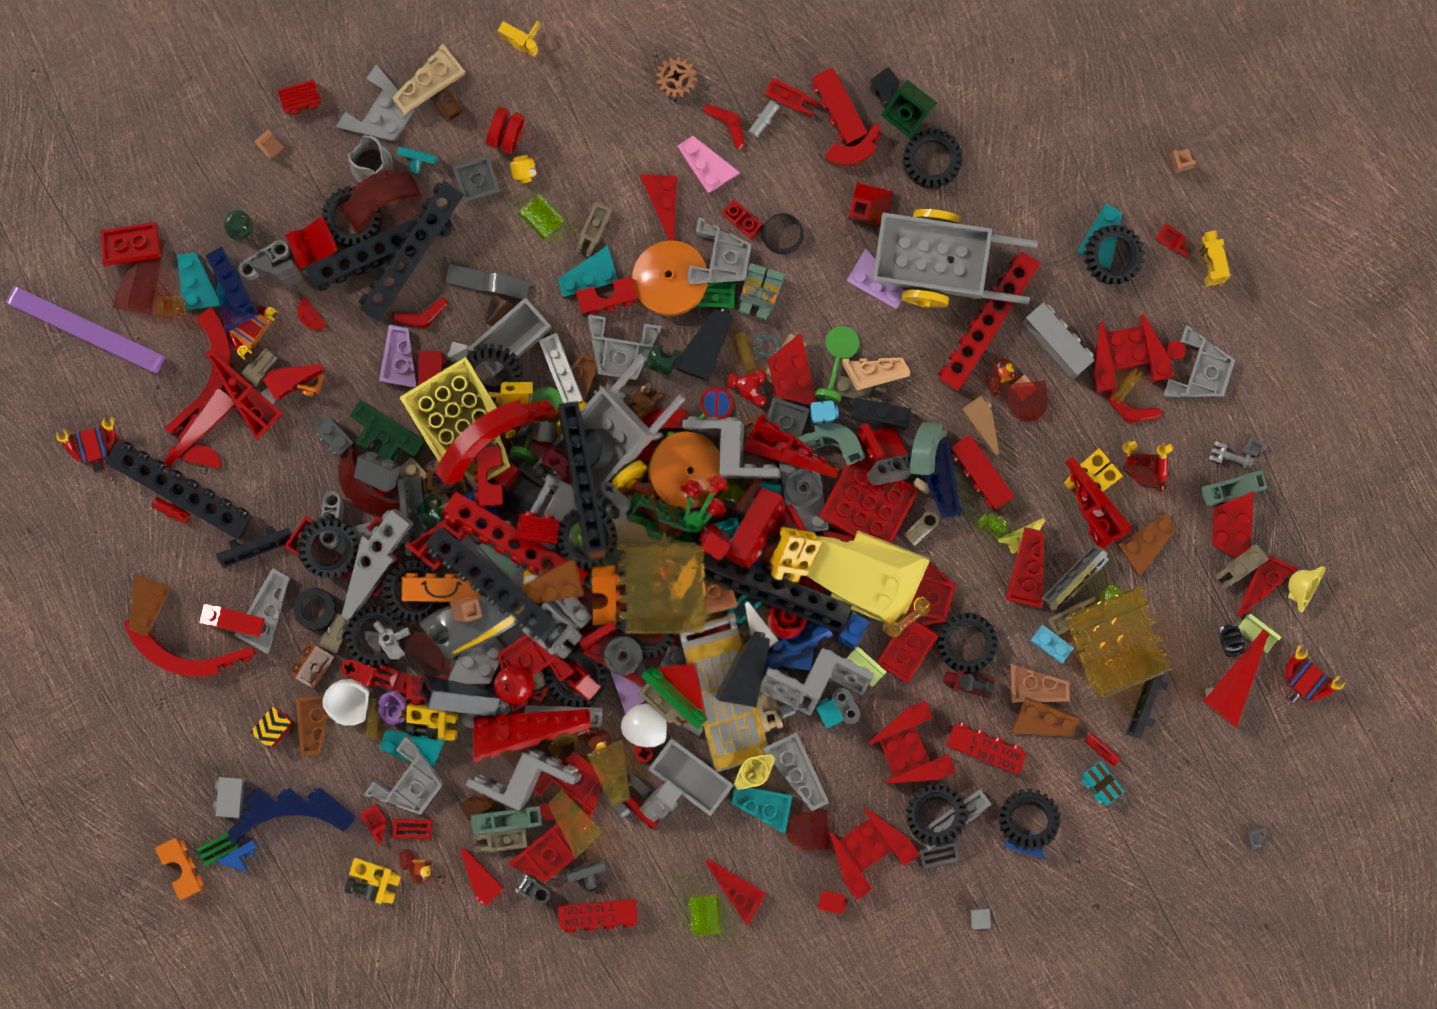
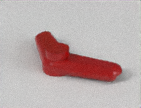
[703,104,745,150]
[392,297,448,329]
[1106,392,1162,424]

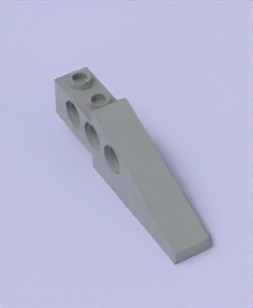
[342,509,414,621]

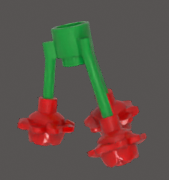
[680,474,729,532]

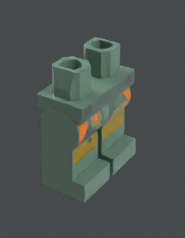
[739,263,785,321]

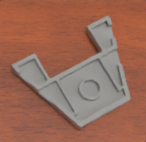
[336,65,415,142]
[686,217,752,284]
[587,315,662,380]
[1163,325,1235,397]
[364,735,444,815]

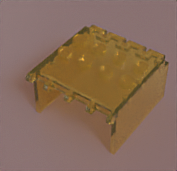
[617,543,706,633]
[1066,585,1173,699]

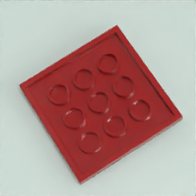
[818,458,919,543]

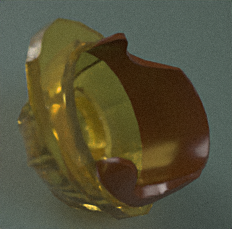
[545,733,578,758]

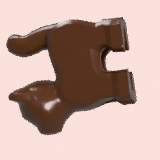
[623,382,664,420]

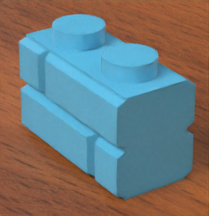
[810,401,839,426]
[1030,625,1074,664]

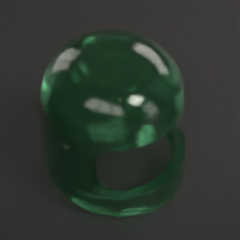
[224,210,253,240]
[646,345,681,377]
[415,494,444,530]

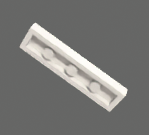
[539,333,584,404]

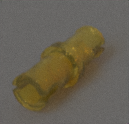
[734,332,756,371]
[1111,368,1143,404]
[365,699,381,738]

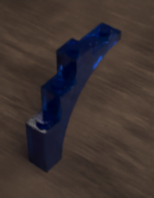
[227,787,357,844]

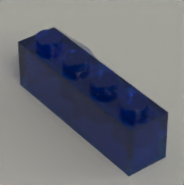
[205,246,260,333]
[910,439,961,520]

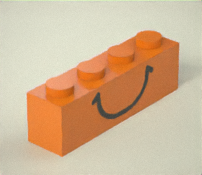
[401,573,480,602]

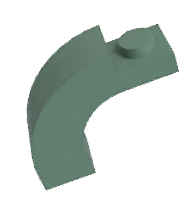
[910,422,948,475]
[798,423,866,465]
[1201,470,1268,506]
[471,806,542,835]

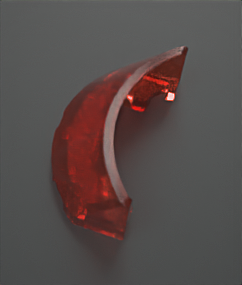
[342,169,423,233]
[338,446,400,517]

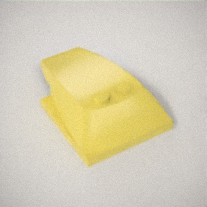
[400,357,510,487]
[807,531,930,628]

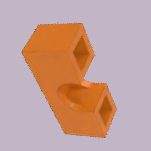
[592,566,620,625]
[155,837,204,901]

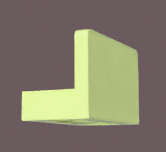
[1238,614,1281,654]
[847,646,886,687]

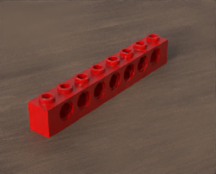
[937,251,1041,393]
[442,492,588,584]

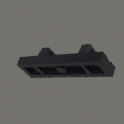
[216,526,292,568]
[1125,662,1168,739]

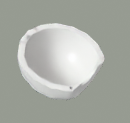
[322,679,369,725]
[621,703,667,747]

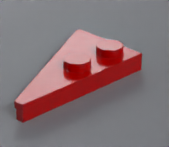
[640,174,677,241]
[1236,554,1297,617]
[706,859,766,926]

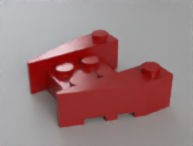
[1092,314,1174,394]
[868,700,956,784]
[829,808,920,900]

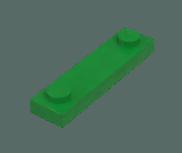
[641,666,709,730]

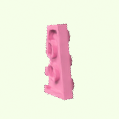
[677,136,740,194]

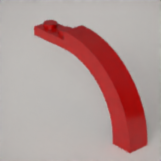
[164,306,232,436]
[435,400,557,485]
[123,620,256,677]

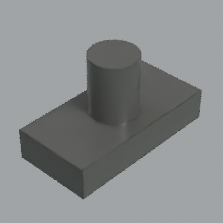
[566,858,606,889]

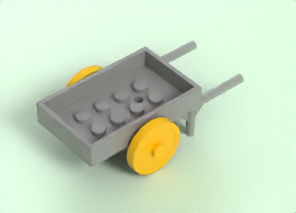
[872,209,1038,308]
[532,353,685,499]

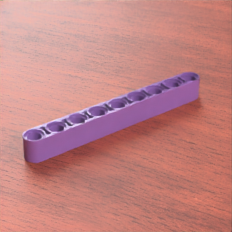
[5,286,166,374]

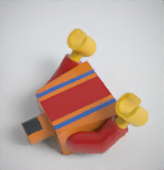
[223,305,279,360]

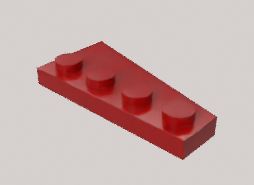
[1005,527,1044,608]

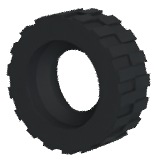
[293,588,337,630]

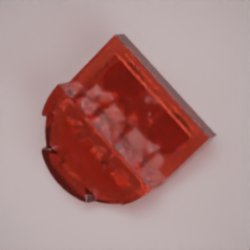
[1007,380,1048,422]
[787,810,830,851]

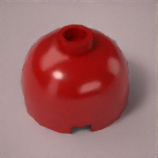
[767,606,807,639]
[494,666,534,705]

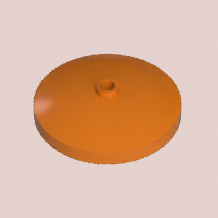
[632,241,708,316]
[648,432,720,509]

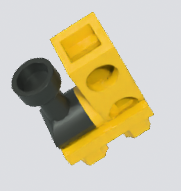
[406,702,458,743]
[344,857,401,904]

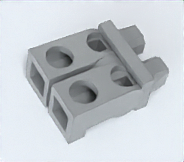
[522,601,583,659]

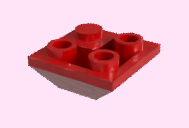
[848,183,893,227]

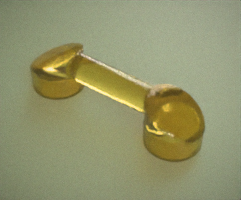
[883,597,930,637]

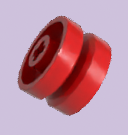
[486,106,526,155]

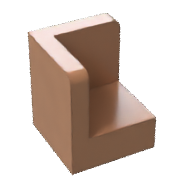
[254,129,284,160]
[1169,148,1196,173]
[450,597,482,622]

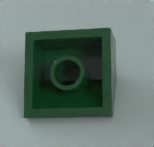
[881,80,937,138]

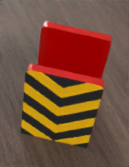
[250,707,294,749]

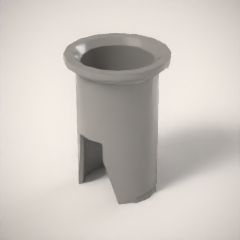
[347,135,394,187]

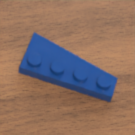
[763,620,833,675]

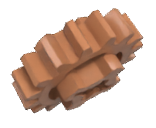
[656,57,697,99]

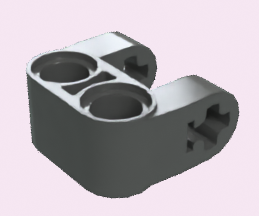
[602,770,651,819]

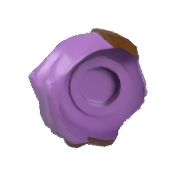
[377,691,407,725]

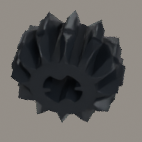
[1218,624,1245,657]

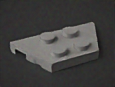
[448,637,505,685]

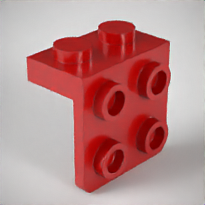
[285,217,337,269]
[857,423,908,466]

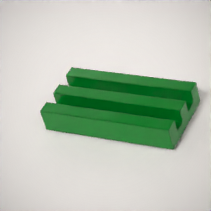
[196,831,240,866]

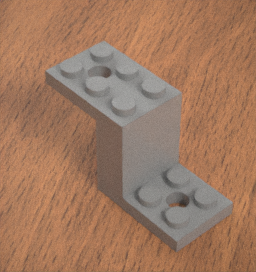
[683,417,781,480]
[760,648,875,716]
[466,748,582,810]

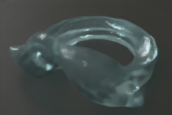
[752,331,779,360]

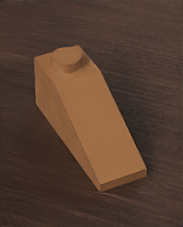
[961,396,999,458]

